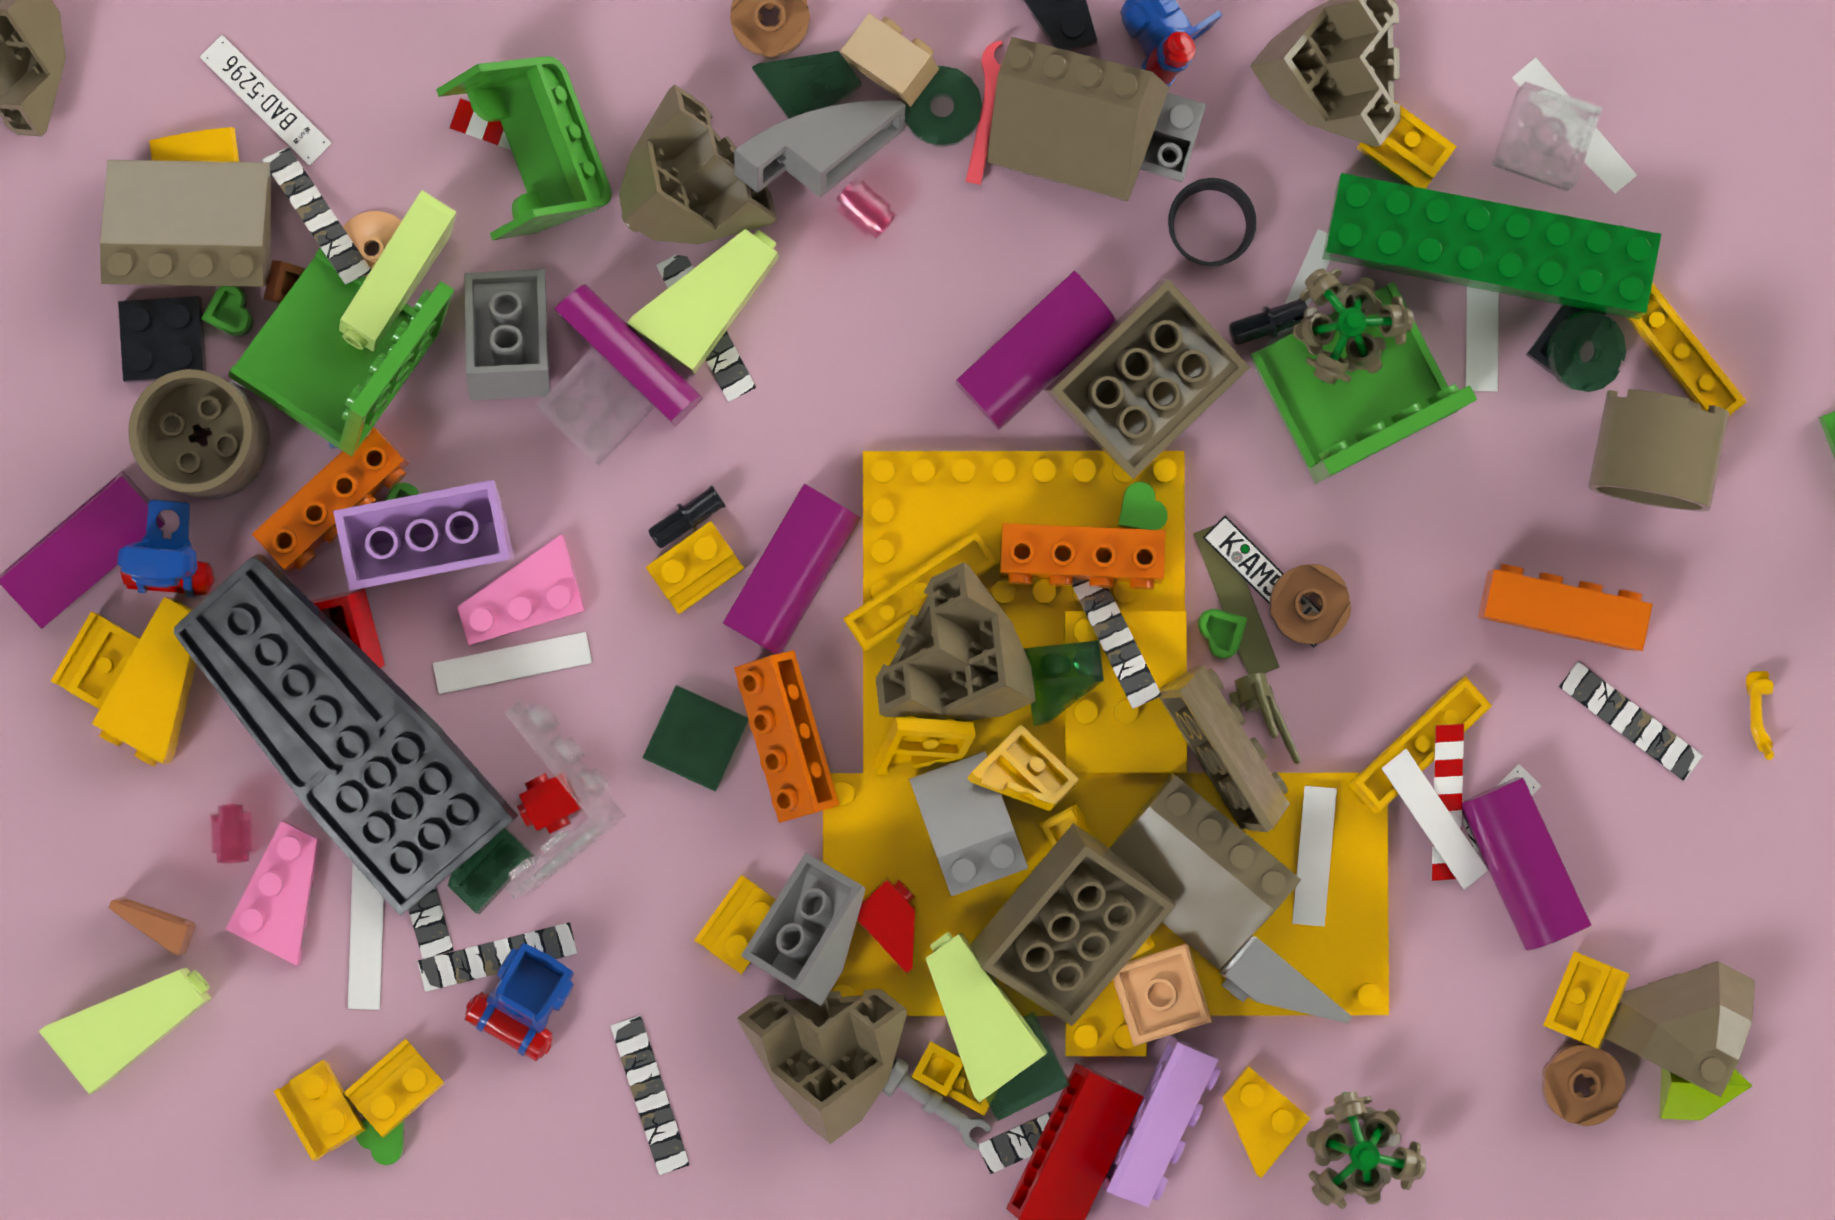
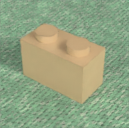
[840,13,939,107]

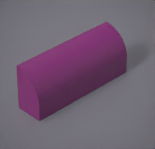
[956,270,1116,430]
[554,284,703,427]
[0,470,165,629]
[723,483,861,654]
[1462,777,1592,950]

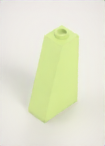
[339,190,456,352]
[627,229,779,374]
[926,932,1048,1102]
[39,967,212,1095]

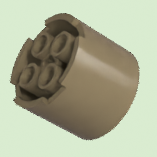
[128,369,270,499]
[1588,389,1729,511]

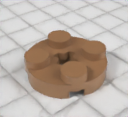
[730,0,811,60]
[1269,564,1351,644]
[1542,1044,1625,1126]

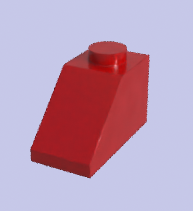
[857,877,915,973]

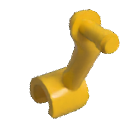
[1746,671,1774,760]

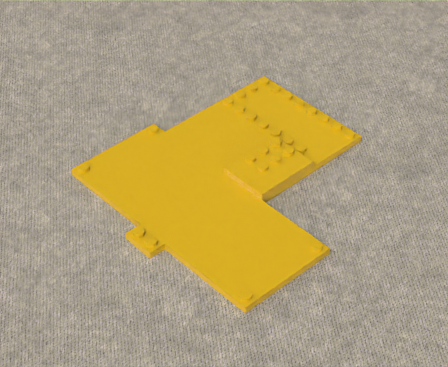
[823,451,1389,1056]

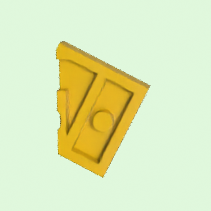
[874,716,976,776]
[967,725,1080,811]
[1222,1065,1311,1178]

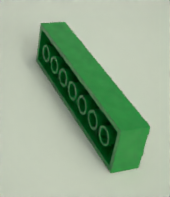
[1322,173,1662,319]

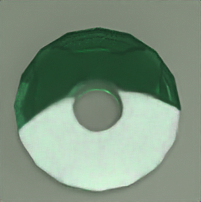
[904,66,982,148]
[1547,311,1626,392]

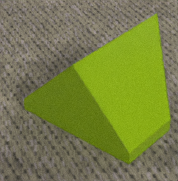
[1659,1067,1753,1121]

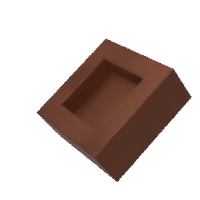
[264,260,306,304]

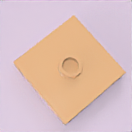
[1113,944,1213,1046]

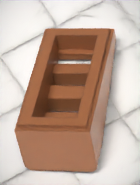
[109,897,196,956]

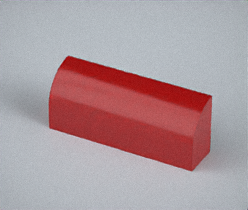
[1006,1062,1144,1220]

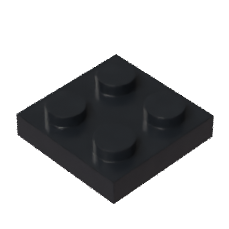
[118,296,206,383]

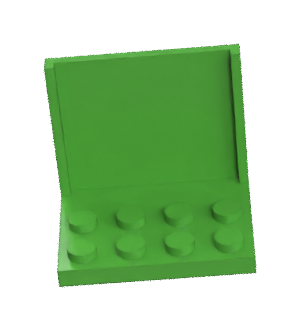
[228,248,454,457]
[1250,281,1477,484]

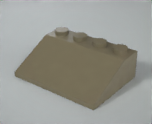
[987,37,1170,202]
[100,160,272,287]
[1045,279,1250,479]
[1159,665,1290,832]
[1109,773,1301,970]
[971,823,1175,1026]

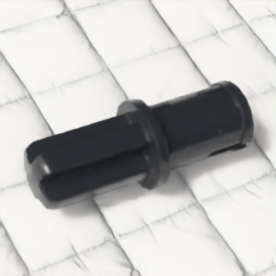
[1229,298,1308,345]
[648,485,726,548]

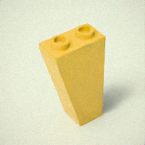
[92,597,196,767]

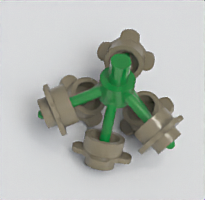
[1293,268,1414,384]
[1306,1091,1426,1209]

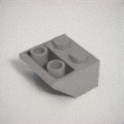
[1140,93,1206,182]

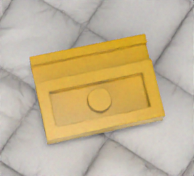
[1356,101,1457,189]
[645,521,745,615]
[51,611,140,710]
[694,874,776,975]
[1543,951,1631,1050]
[344,1038,445,1138]
[273,1060,366,1161]

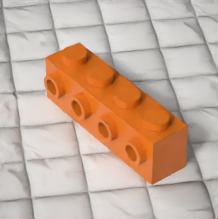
[252,426,410,572]
[1000,523,1166,590]
[1478,564,1653,652]
[734,650,839,823]

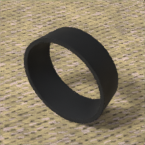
[1168,178,1256,266]

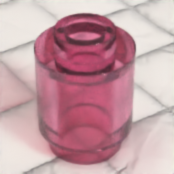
[836,180,897,239]
[210,804,253,863]

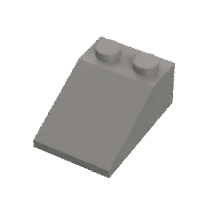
[464,269,551,400]
[909,751,1028,896]
[741,852,866,1006]
[1219,936,1352,1023]

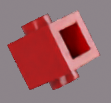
[517,773,584,834]

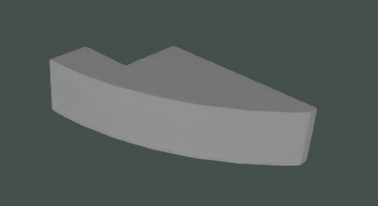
[734,100,906,198]

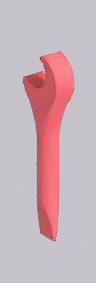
[965,40,1003,185]

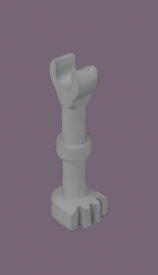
[882,1057,991,1150]

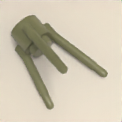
[1229,673,1301,764]

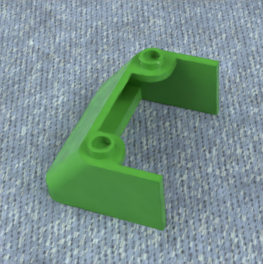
[436,56,612,241]

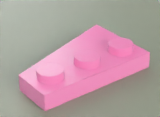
[457,534,586,646]
[226,821,320,966]

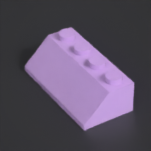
[333,480,514,591]
[1103,1035,1221,1207]

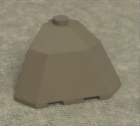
[0,0,66,137]
[1250,0,1400,147]
[619,84,777,244]
[876,562,1036,722]
[1604,961,1755,1097]
[737,989,907,1144]

